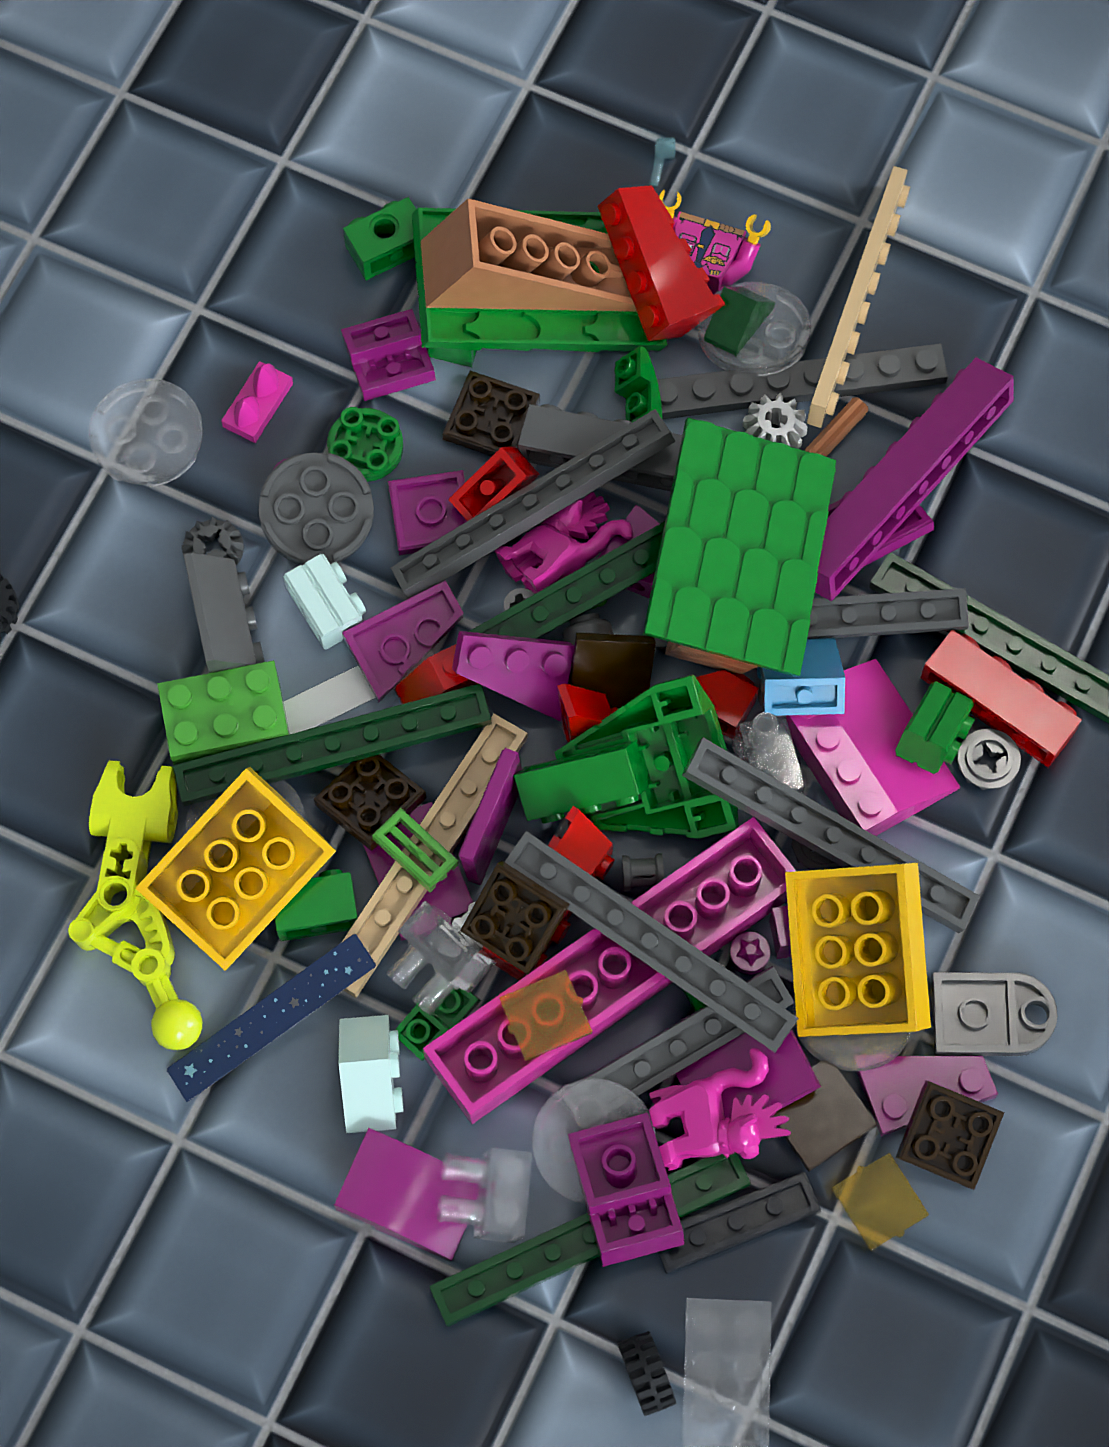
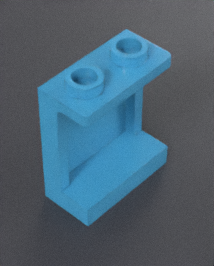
[757,638,845,716]

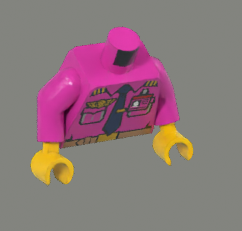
[659,190,771,294]

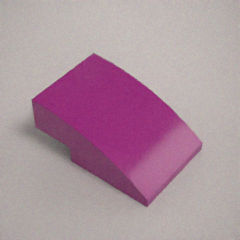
[568,1113,684,1267]
[334,1128,485,1262]

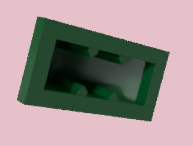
[704,286,775,356]

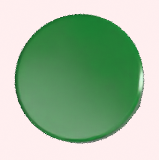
[327,407,403,482]

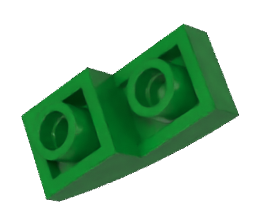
[614,345,662,423]
[395,973,481,1061]

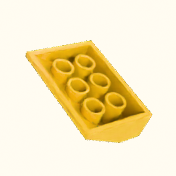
[135,767,336,971]
[785,863,931,1037]

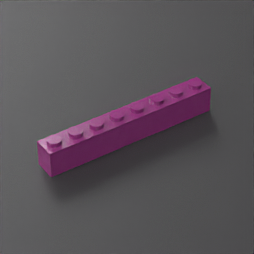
[815,357,1014,602]

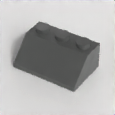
[183,553,265,673]

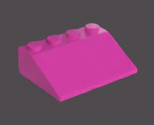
[776,659,960,836]

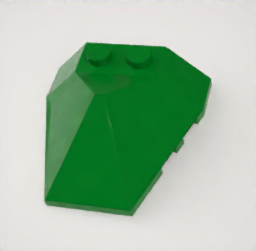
[554,674,739,838]

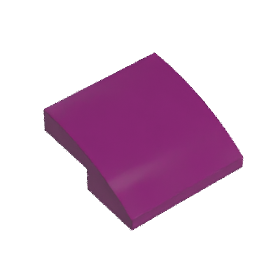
[341,309,436,401]

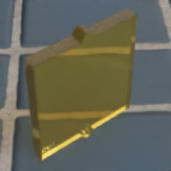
[499,970,592,1061]
[832,1153,929,1251]

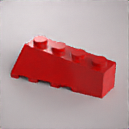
[597,185,725,341]
[483,806,615,980]

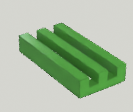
[372,808,458,892]

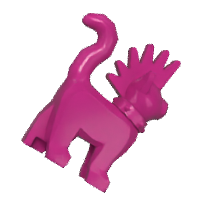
[495,492,633,594]
[649,1048,791,1171]

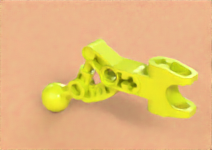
[68,760,203,1050]

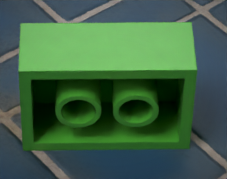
[157,660,290,765]

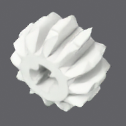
[743,393,808,449]

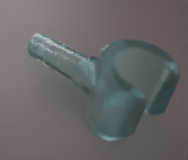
[649,138,675,188]

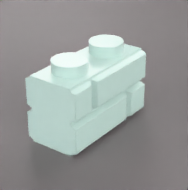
[283,554,366,649]

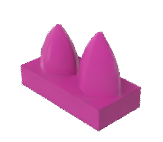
[221,361,293,443]

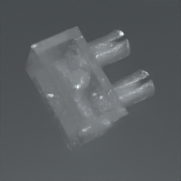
[732,712,805,794]
[386,901,497,1016]
[437,1147,532,1243]

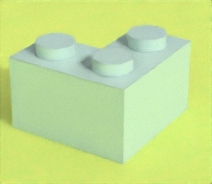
[338,1015,403,1133]

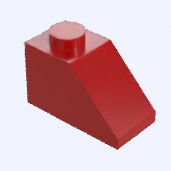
[448,446,540,521]
[395,644,478,704]
[696,670,759,740]
[557,683,618,743]

